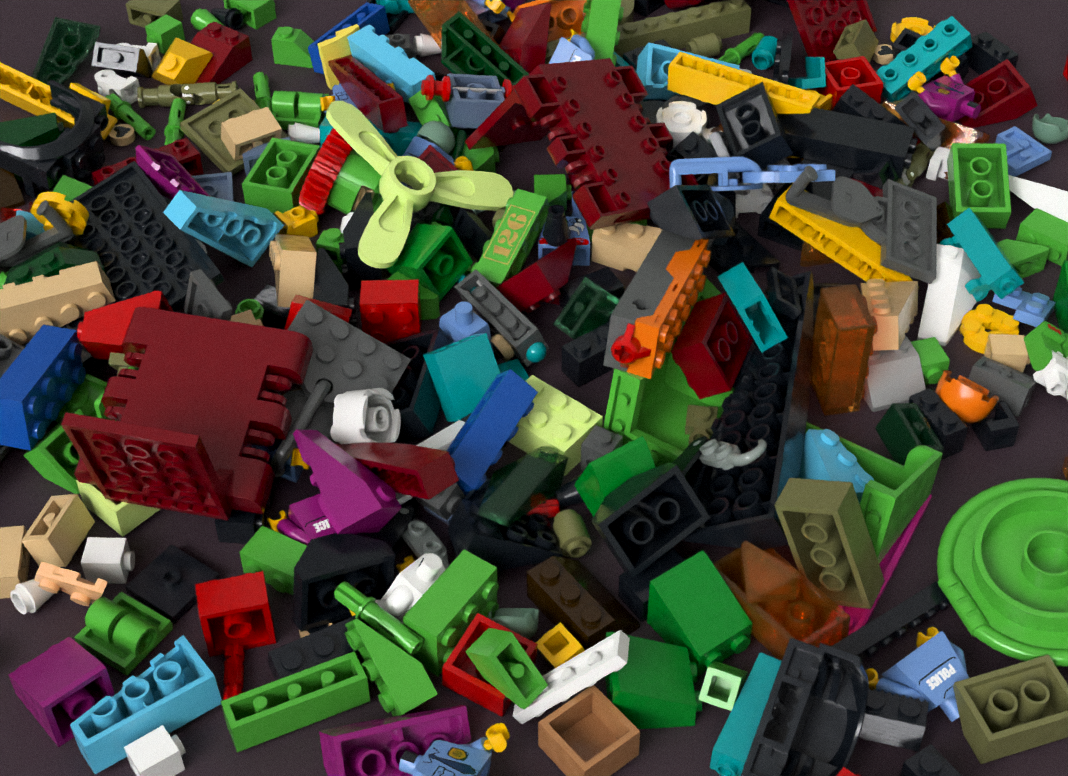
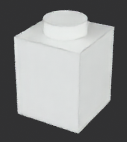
[81,537,135,584]
[124,725,186,776]

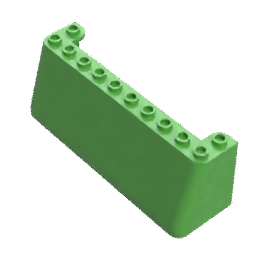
[603,336,943,564]

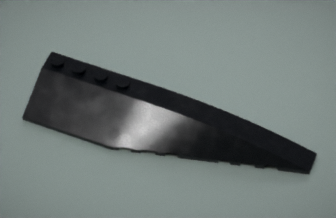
[684,271,814,551]

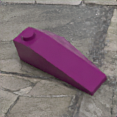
[135,144,211,200]
[293,429,402,534]
[319,705,471,776]

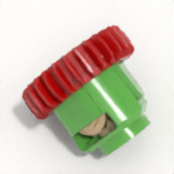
[299,128,384,215]

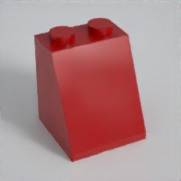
[77,291,173,360]

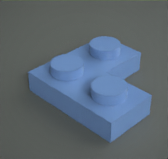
[995,126,1052,177]
[992,286,1056,327]

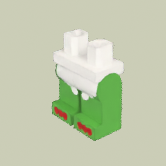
[1024,320,1068,401]

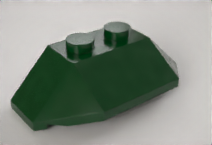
[441,11,529,87]
[4,242,106,285]

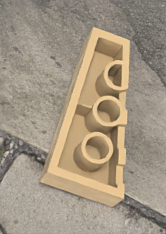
[591,223,662,273]
[269,234,317,308]
[0,261,115,346]
[860,279,918,351]

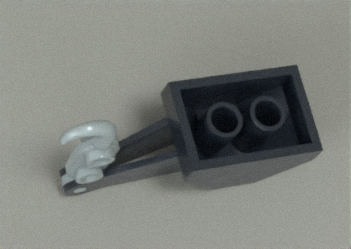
[591,436,767,578]
[292,504,450,632]

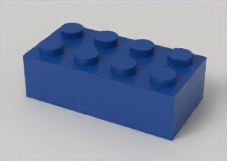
[0,325,86,451]

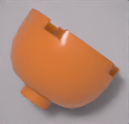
[935,370,999,423]

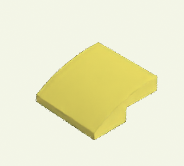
[317,24,360,90]

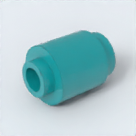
[752,36,778,70]

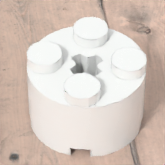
[330,388,401,444]

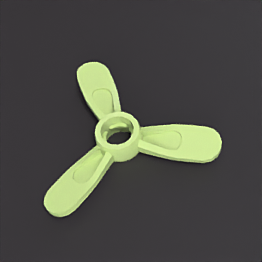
[326,101,513,269]

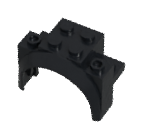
[0,80,108,198]
[741,637,869,776]

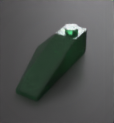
[31,17,101,86]
[478,446,568,526]

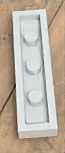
[513,630,630,724]

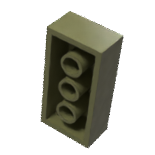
[774,478,885,609]

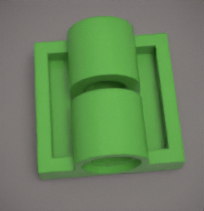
[272,90,329,130]
[74,592,173,675]

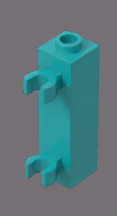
[939,207,1024,302]
[710,652,782,776]

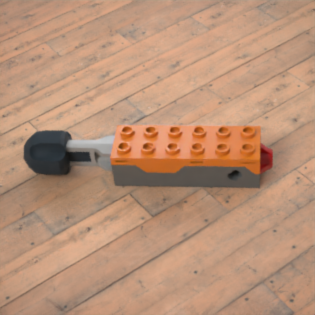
[603,191,735,379]

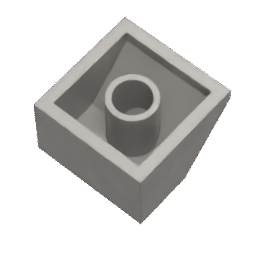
[848,336,926,412]

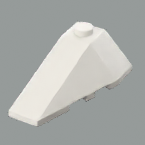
[1008,175,1068,222]
[917,244,981,346]

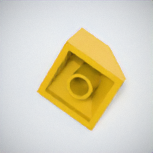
[151,37,213,85]

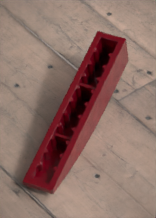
[328,55,408,133]
[336,442,459,500]

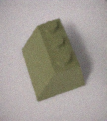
[953,655,1068,764]

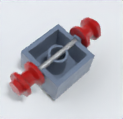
[421,73,515,129]

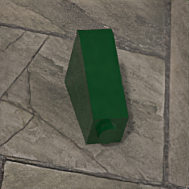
[0,113,65,146]

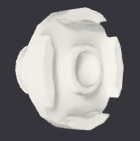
[656,101,707,149]

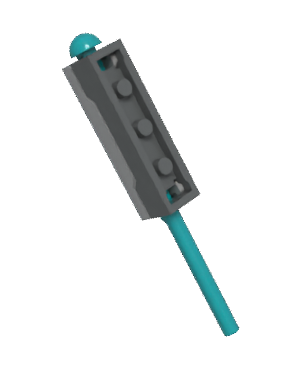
[454,269,549,367]

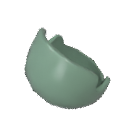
[1032,113,1068,144]
[417,121,455,155]
[488,608,539,640]

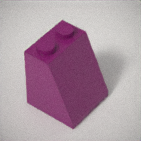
[8,637,115,747]

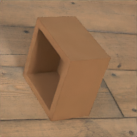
[538,685,640,776]

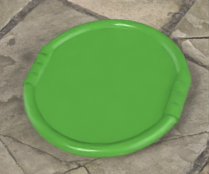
[937,478,1068,667]

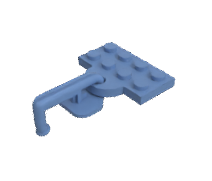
[669,156,835,191]

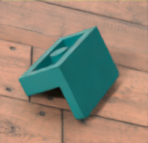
[788,56,826,89]

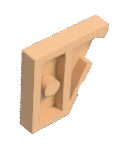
[34,562,108,606]

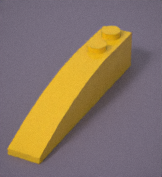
[667,52,821,114]
[0,62,118,140]
[769,183,919,288]

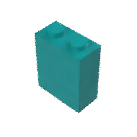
[717,262,788,352]
[423,333,500,422]

